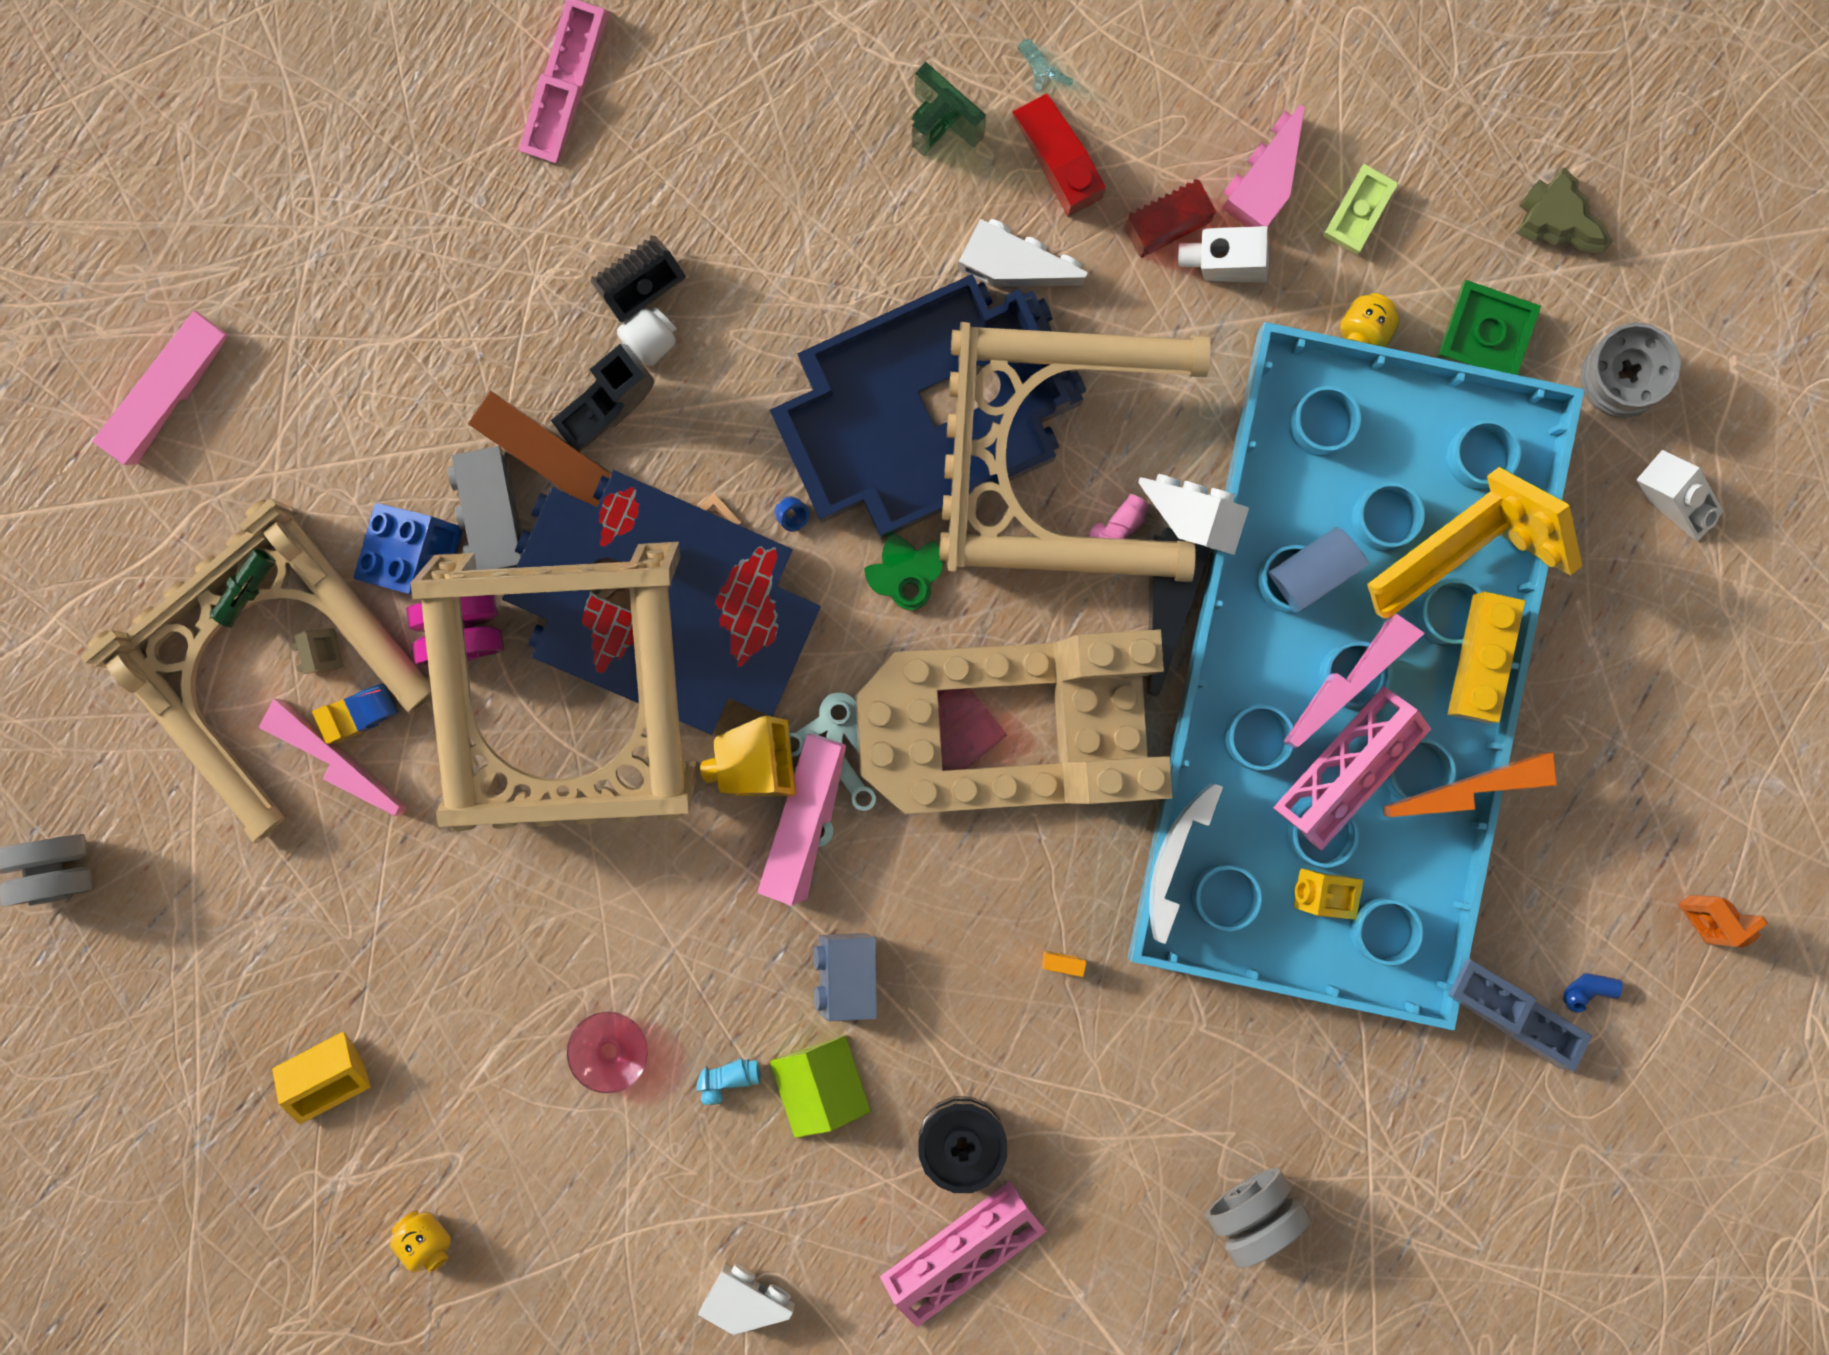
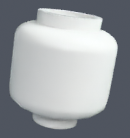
[617,306,677,366]

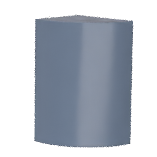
[1267,527,1370,613]

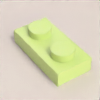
[1323,164,1398,255]

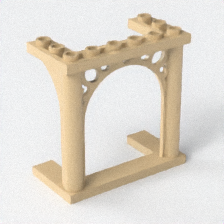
[411,542,698,831]

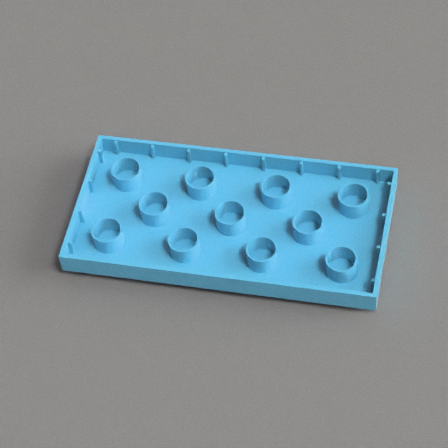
[1127,322,1584,1031]

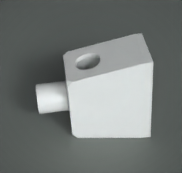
[1178,226,1269,283]

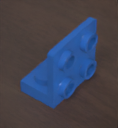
[354,503,463,595]

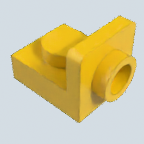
[1294,869,1363,920]

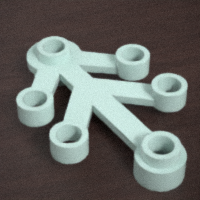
[789,693,876,847]

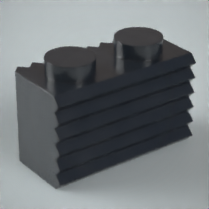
[591,235,687,324]

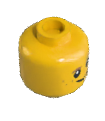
[1340,293,1400,347]
[390,1210,452,1273]

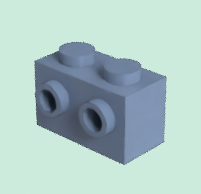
[813,933,877,1021]

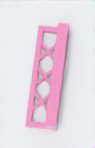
[1273,686,1431,851]
[880,1181,1047,1327]

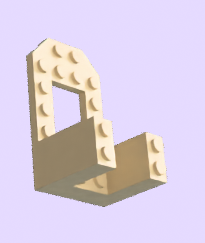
[855,629,1173,814]

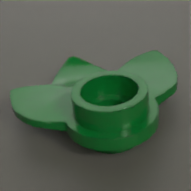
[864,534,943,611]

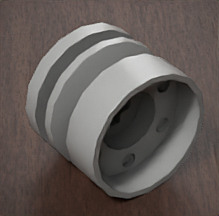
[1580,322,1681,418]

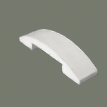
[1149,784,1223,944]

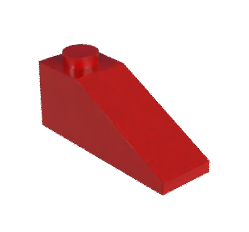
[1012,93,1106,217]

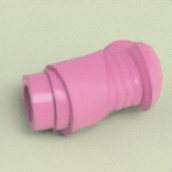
[1089,494,1150,539]

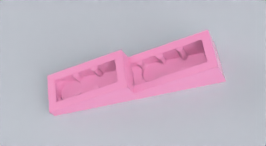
[518,0,611,163]
[92,311,229,465]
[1283,614,1425,748]
[258,699,408,816]
[757,733,846,906]

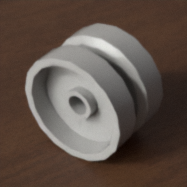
[0,834,94,907]
[1205,1168,1312,1268]

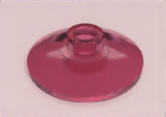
[567,1012,648,1093]

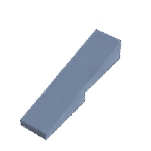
[1448,959,1592,1072]

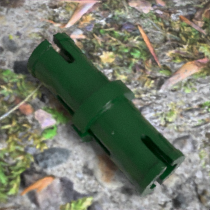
[210,547,276,628]

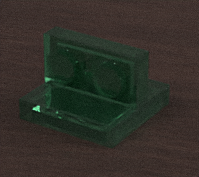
[912,62,987,156]

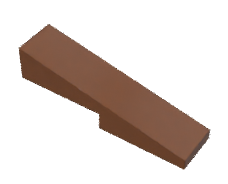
[468,390,612,507]

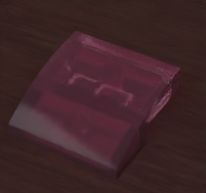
[937,689,1007,771]

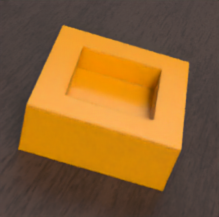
[1041,950,1086,977]

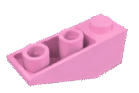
[1222,105,1305,227]

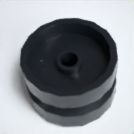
[918,1096,1007,1193]

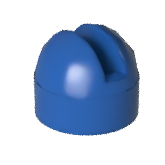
[774,496,810,532]

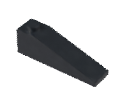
[1147,527,1211,697]

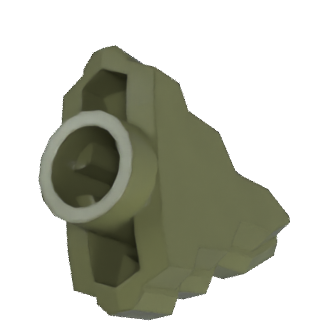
[1516,168,1613,254]

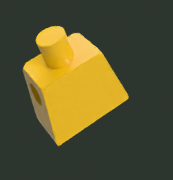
[700,716,796,796]

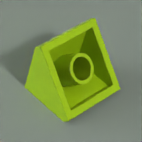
[769,1035,871,1138]

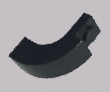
[551,344,655,451]

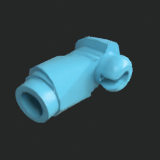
[697,1058,761,1105]

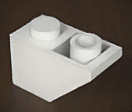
[1637,450,1724,541]
[698,1263,795,1335]

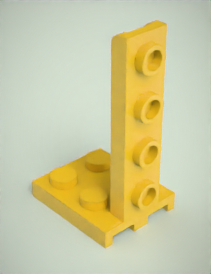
[1367,467,1583,618]

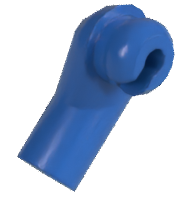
[1563,973,1623,1013]

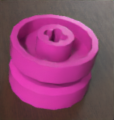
[406,595,505,665]

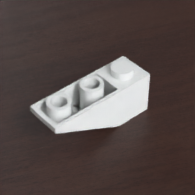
[958,219,1088,287]
[1138,474,1249,555]

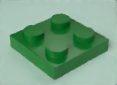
[1437,280,1541,375]

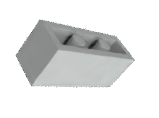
[448,446,522,570]

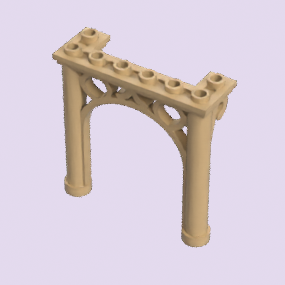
[939,322,1211,582]
[80,498,432,844]

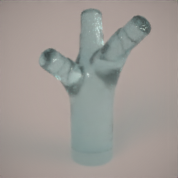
[1018,38,1073,92]

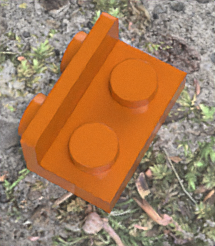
[1678,895,1768,948]

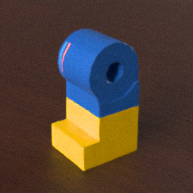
[312,683,399,745]

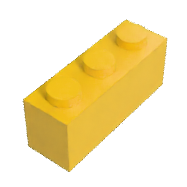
[1447,591,1525,724]

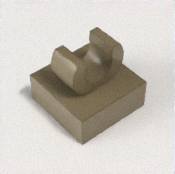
[291,628,344,674]

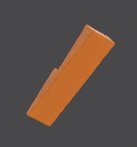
[1383,752,1557,817]

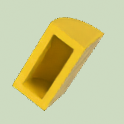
[272,1031,371,1125]

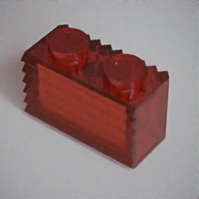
[1124,178,1216,258]

